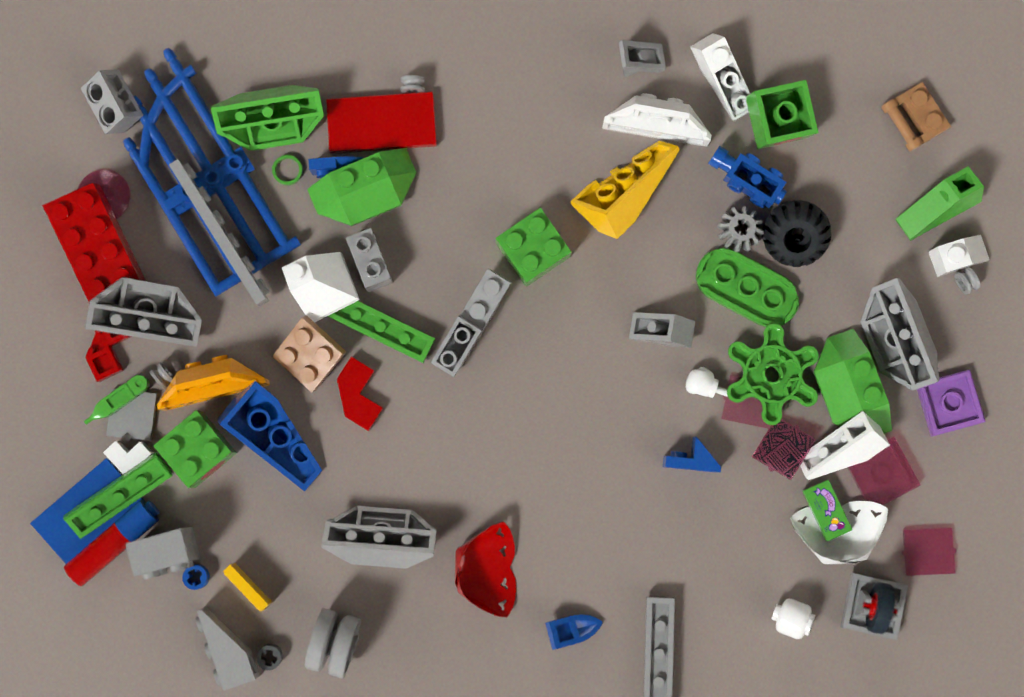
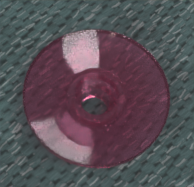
[78,169,131,219]

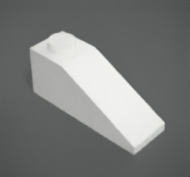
[796,411,890,480]

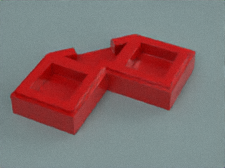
[85,331,132,382]
[337,356,383,431]

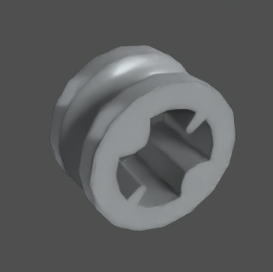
[401,75,425,94]
[954,267,980,295]
[149,363,174,390]

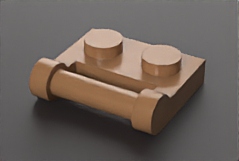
[881,82,951,152]

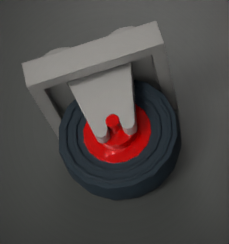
[840,573,908,640]

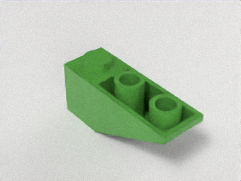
[896,166,984,241]

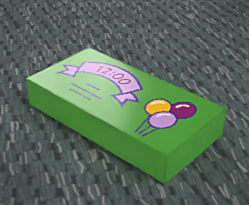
[802,479,852,542]

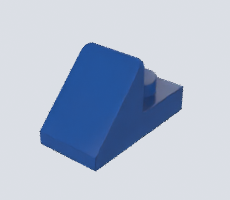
[663,437,721,473]

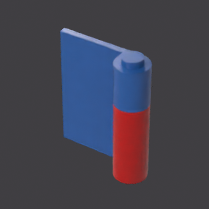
[30,458,160,587]

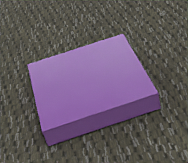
[917,369,986,437]

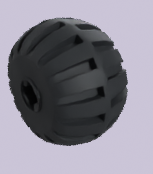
[763,200,832,267]

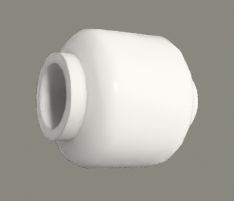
[772,598,815,639]

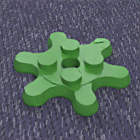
[727,323,819,425]

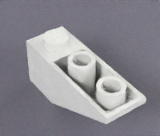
[690,33,750,121]

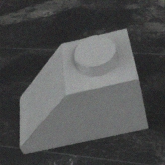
[629,312,695,348]

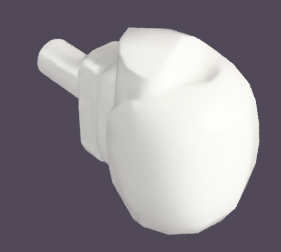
[686,367,728,398]

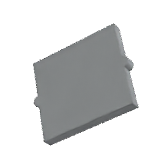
[106,389,158,441]

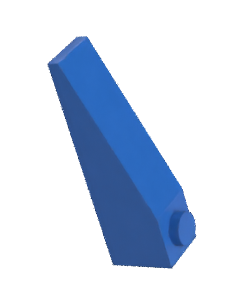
[217,381,322,491]

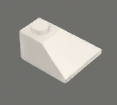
[282,252,360,322]

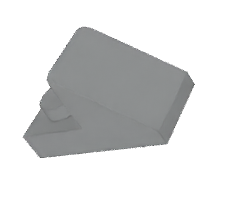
[619,40,666,77]

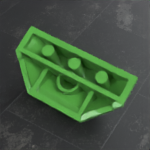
[211,85,324,151]
[307,148,417,226]
[813,329,892,433]

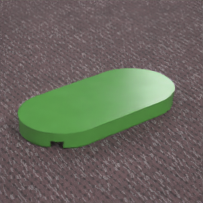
[696,248,799,327]

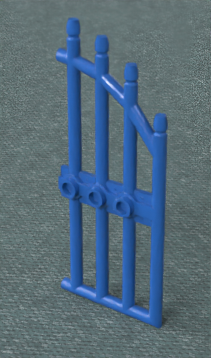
[123,48,301,297]

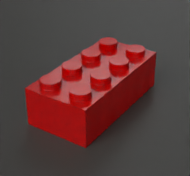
[42,183,146,302]

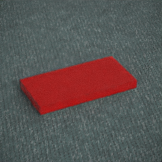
[326,92,437,154]

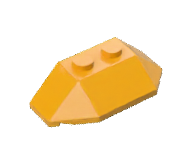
[157,355,270,411]

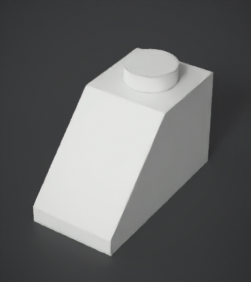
[929,235,990,277]

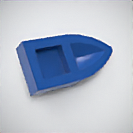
[308,156,364,178]
[545,614,603,650]

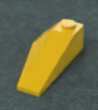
[570,140,680,239]

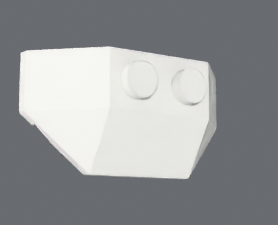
[602,93,712,147]

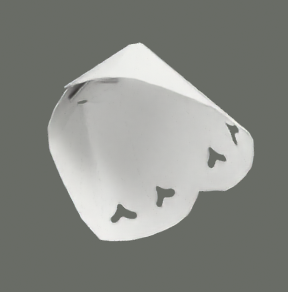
[790,501,888,564]

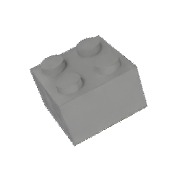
[126,527,201,580]

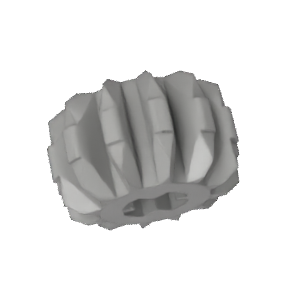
[717,206,764,253]

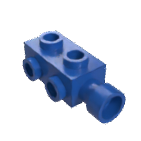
[708,146,787,209]

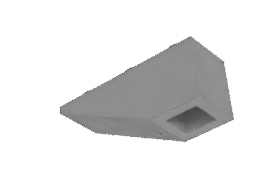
[196,607,260,691]

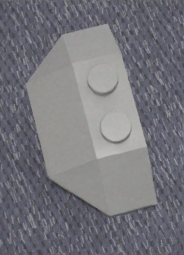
[85,277,202,347]
[861,278,939,391]
[321,506,436,569]

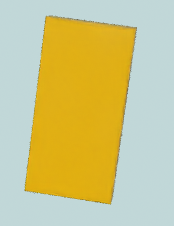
[223,563,273,611]

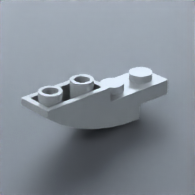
[431,268,512,377]

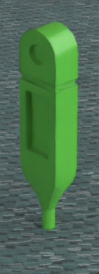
[84,375,150,425]

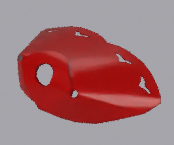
[455,522,516,618]

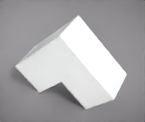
[103,441,154,474]

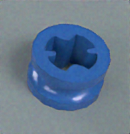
[182,564,210,590]

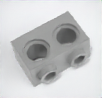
[81,70,144,134]
[346,228,393,293]

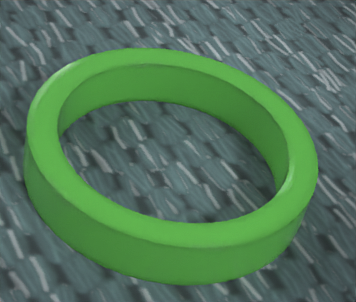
[272,155,303,186]

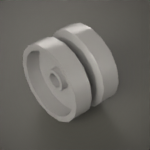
[305,608,361,679]

